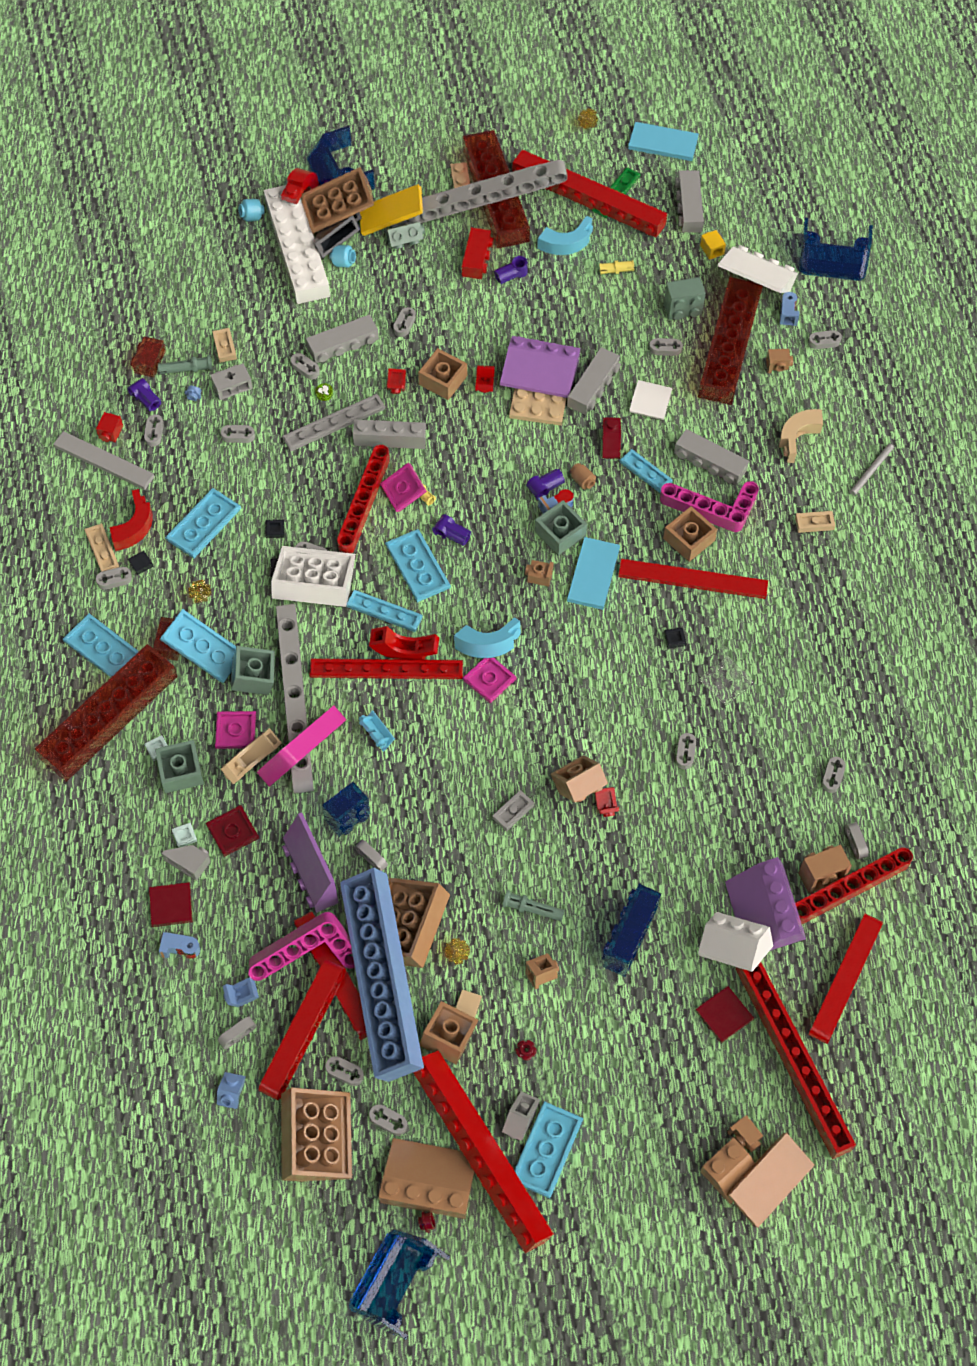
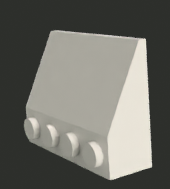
[718,245,798,293]
[271,546,355,607]

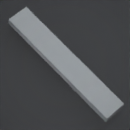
[282,394,385,452]
[53,431,155,490]

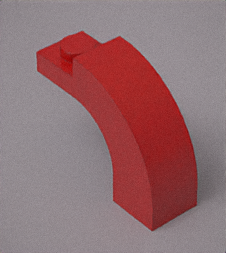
[281,168,319,204]
[109,489,153,551]
[369,626,440,660]

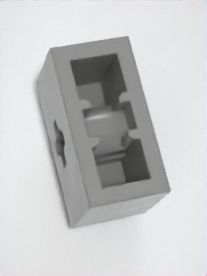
[210,363,253,400]

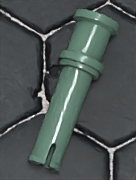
[158,355,213,375]
[502,890,565,922]

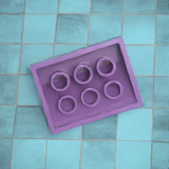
[500,336,581,398]
[282,812,338,913]
[725,857,806,951]

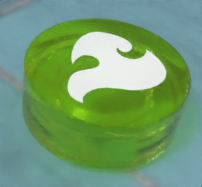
[315,383,333,401]

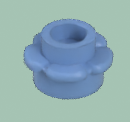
[184,386,201,401]

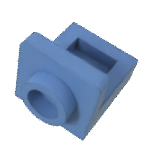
[223,977,259,1007]
[217,1072,245,1109]

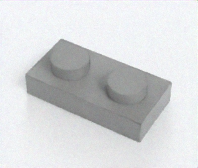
[492,790,534,832]

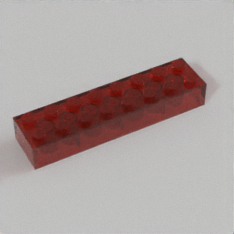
[463,130,530,249]
[698,277,763,405]
[34,644,178,782]

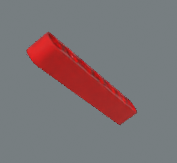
[337,445,390,554]
[795,847,913,924]
[293,911,367,1041]
[808,913,884,1044]
[259,960,346,1101]

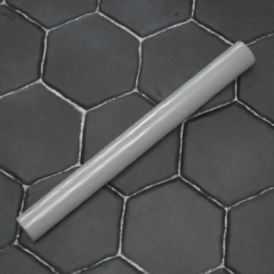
[849,443,894,496]

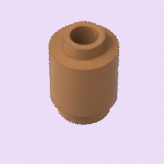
[570,463,596,489]

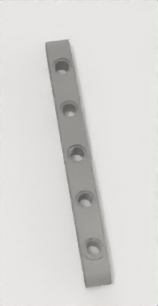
[392,160,567,227]
[276,604,314,793]

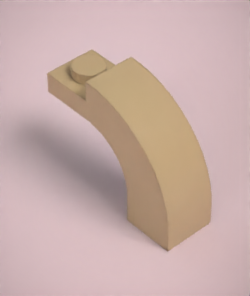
[779,409,823,463]
[221,728,282,784]

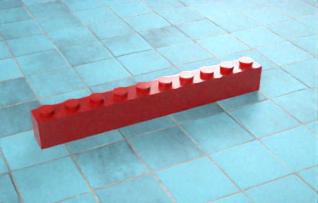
[512,150,667,238]
[735,962,856,1160]
[413,1050,554,1253]

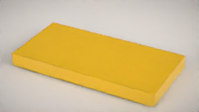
[360,184,423,236]

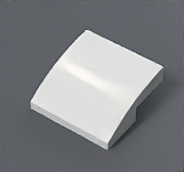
[629,380,672,420]

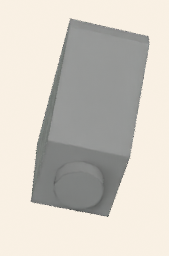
[162,845,211,881]
[502,1091,540,1141]

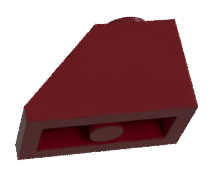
[602,417,621,459]

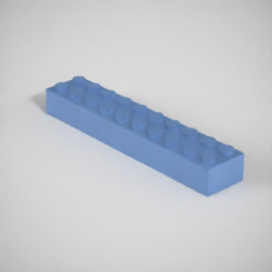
[340,867,424,1082]

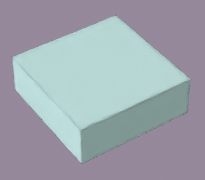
[145,735,168,761]
[172,822,197,848]

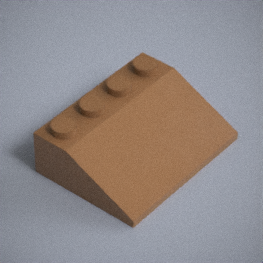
[301,167,374,233]
[388,878,450,968]
[281,1088,352,1182]
[379,1138,474,1219]

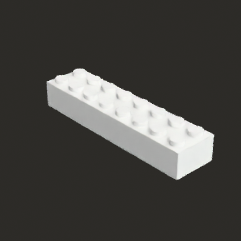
[264,185,330,304]

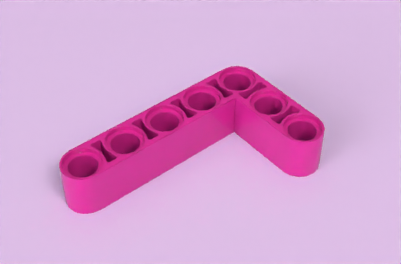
[660,481,759,532]
[256,705,347,787]
[249,912,355,981]

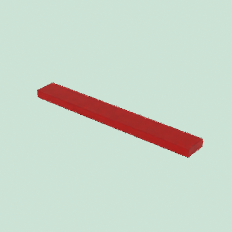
[618,559,769,599]
[310,659,463,679]

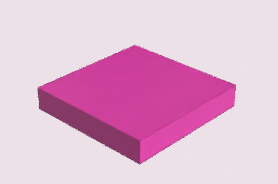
[380,462,427,512]
[463,657,517,703]
[215,711,256,749]

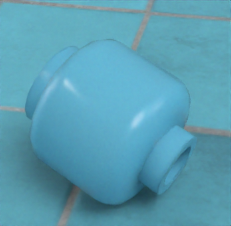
[238,199,264,221]
[329,245,356,268]

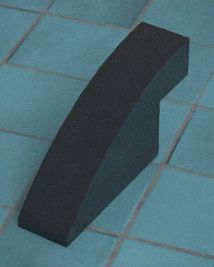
[313,212,362,258]

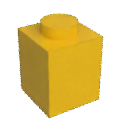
[700,230,726,260]

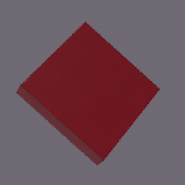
[206,805,260,857]
[149,882,193,927]
[695,986,754,1044]

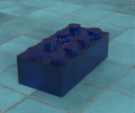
[602,884,662,977]

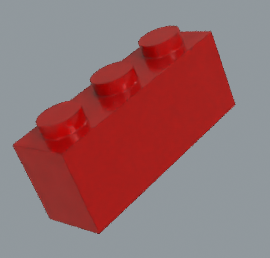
[462,227,494,280]

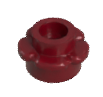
[516,1040,537,1061]
[418,1211,436,1233]

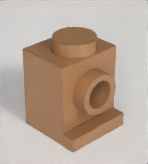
[766,349,793,373]
[525,560,554,587]
[526,953,559,989]
[728,1115,763,1152]

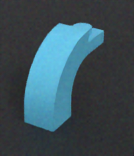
[537,216,593,255]
[454,618,521,658]

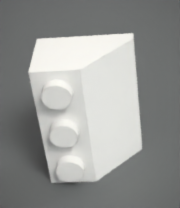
[698,912,773,972]

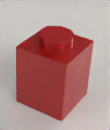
[96,412,123,442]

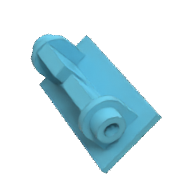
[359,710,395,752]

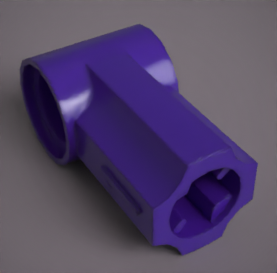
[494,256,528,284]
[127,378,162,412]
[526,469,565,500]
[432,514,471,546]

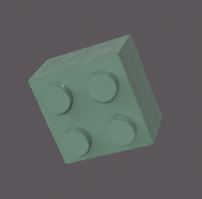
[664,277,706,320]
[535,500,587,556]
[231,646,275,695]
[155,740,204,793]

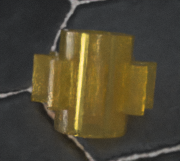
[578,108,598,129]
[188,580,212,603]
[444,938,470,965]

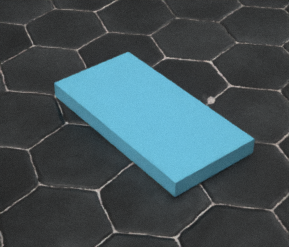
[628,122,699,161]
[165,488,241,559]
[385,529,451,602]
[567,537,620,610]
[160,609,236,683]
[63,614,144,683]
[514,1101,583,1199]

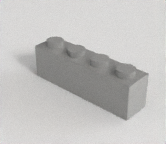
[675,170,704,232]
[306,314,379,363]
[567,347,621,415]
[353,419,426,449]
[674,429,749,485]

